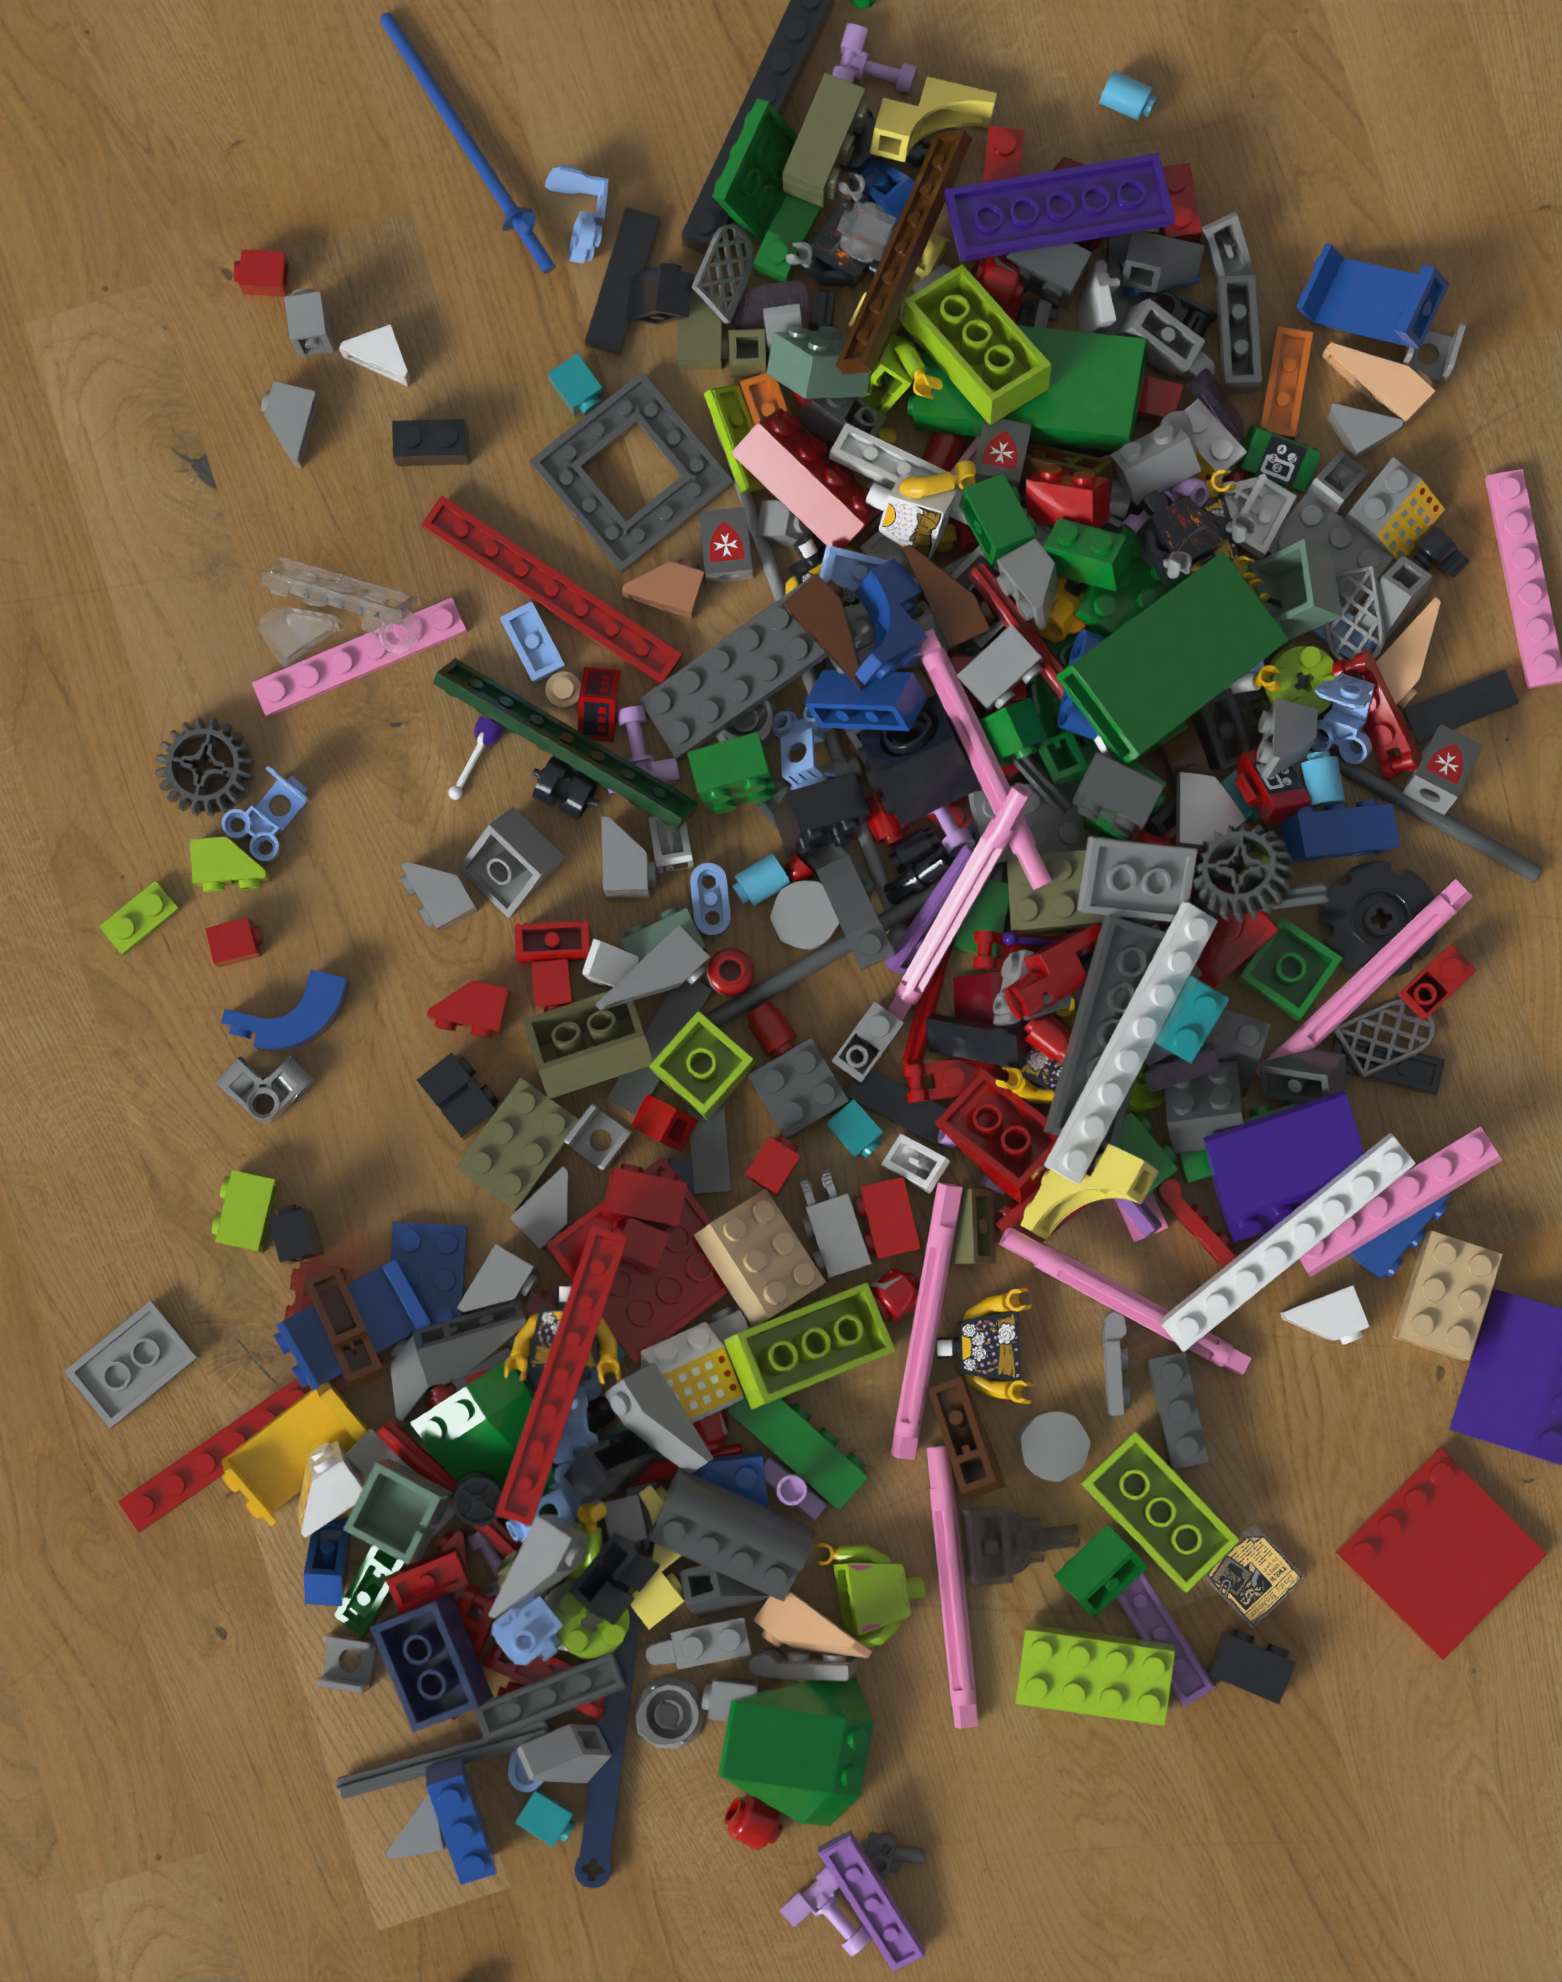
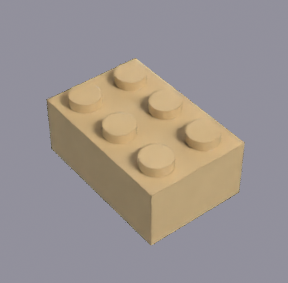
[694,1189,826,1327]
[1392,1231,1503,1361]

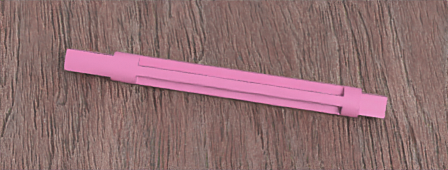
[919,628,1052,891]
[887,782,1033,1021]
[1255,879,1473,1077]
[891,1182,963,1460]
[999,1228,1252,1375]
[927,1446,978,1728]

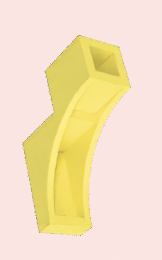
[870,76,997,162]
[1020,1144,1159,1241]
[630,1484,685,1630]

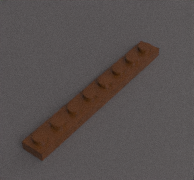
[836,129,972,374]

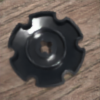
[1320,861,1439,979]

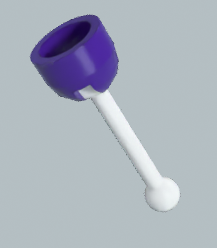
[448,715,506,800]

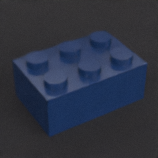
[370,1593,493,1733]

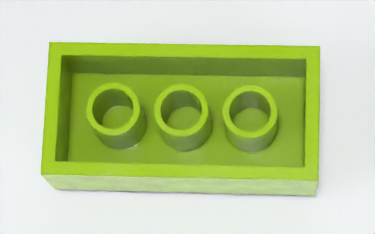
[902,264,1051,425]
[723,1282,895,1410]
[1079,1431,1240,1593]
[1015,1623,1175,1726]

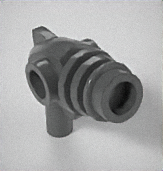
[863,1832,925,1880]

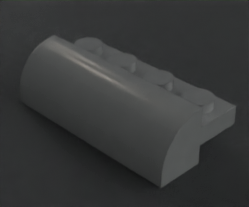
[648,1467,814,1602]

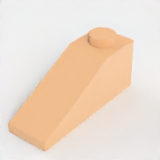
[1322,343,1435,430]
[1361,597,1441,708]
[753,1590,873,1658]

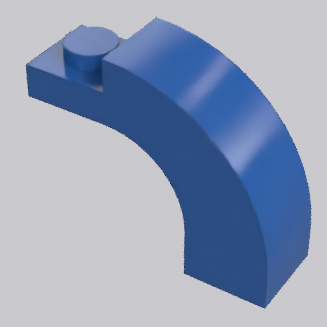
[221,970,350,1051]

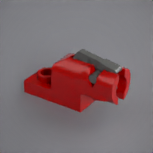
[1005,922,1101,1020]

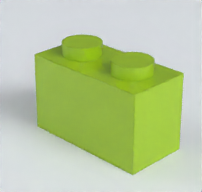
[212,1170,280,1253]

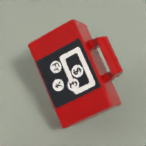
[1234,749,1312,825]

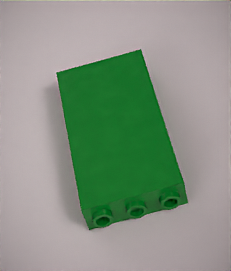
[907,325,1148,452]
[1055,551,1289,766]

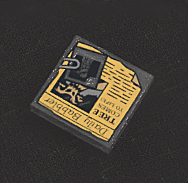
[1203,1523,1306,1629]

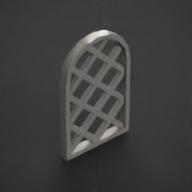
[692,224,754,323]
[1325,566,1385,661]
[1333,999,1435,1079]

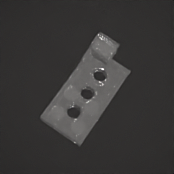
[259,557,422,654]

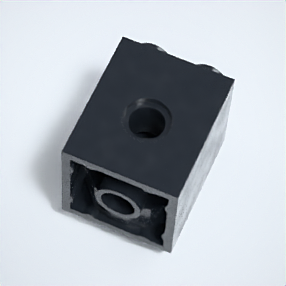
[858,694,982,826]

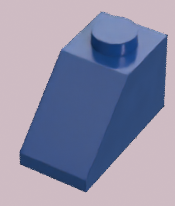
[848,157,914,227]
[303,1520,351,1606]

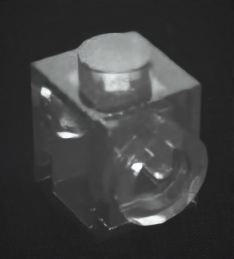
[837,201,896,263]

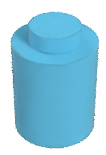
[1099,70,1157,121]
[1301,751,1345,808]
[732,853,791,907]

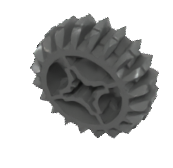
[155,718,255,817]
[1193,822,1294,923]

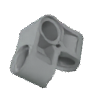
[215,1055,316,1124]

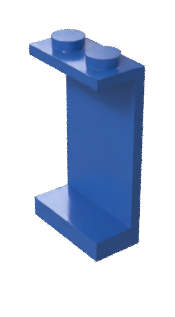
[1296,243,1449,349]
[273,1259,431,1391]

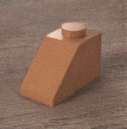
[622,559,705,620]

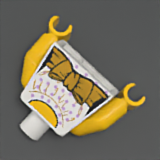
[865,460,977,559]

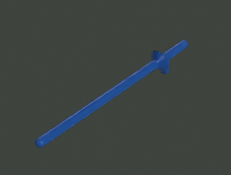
[380,13,556,274]

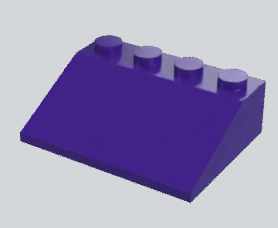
[1203,1090,1364,1243]
[1449,1289,1562,1465]

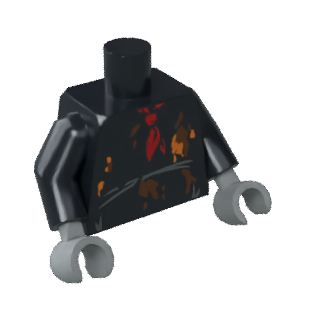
[786,173,887,288]
[1137,490,1254,584]

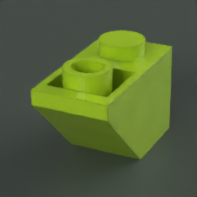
[190,837,271,893]

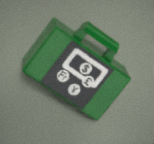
[1236,425,1322,493]

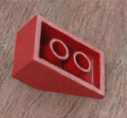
[935,1069,1059,1205]

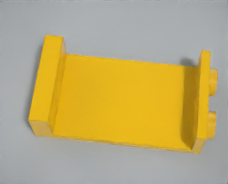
[221,1381,369,1526]

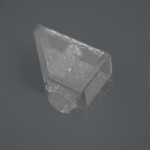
[255,606,344,668]

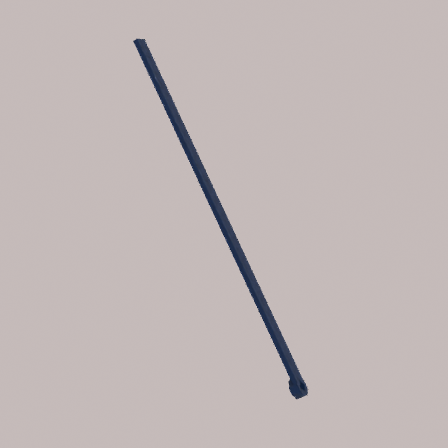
[574,1159,695,1888]

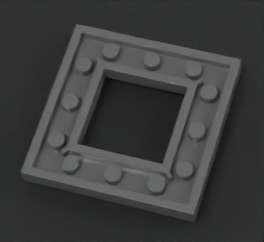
[530,371,734,574]

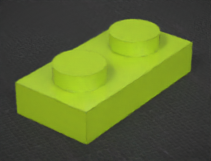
[99,880,180,956]

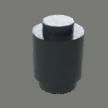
[888,827,943,874]

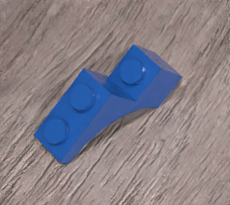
[854,558,928,685]

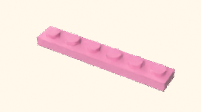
[1485,469,1562,689]
[251,597,467,718]
[1299,1126,1502,1277]

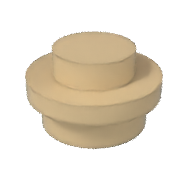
[545,671,581,708]

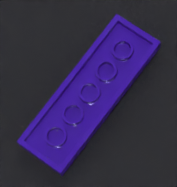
[944,153,1175,262]

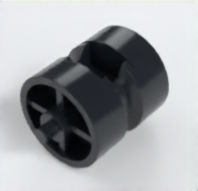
[532,755,600,820]
[452,1470,502,1527]

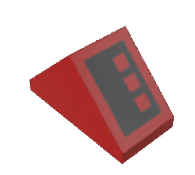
[578,667,621,743]

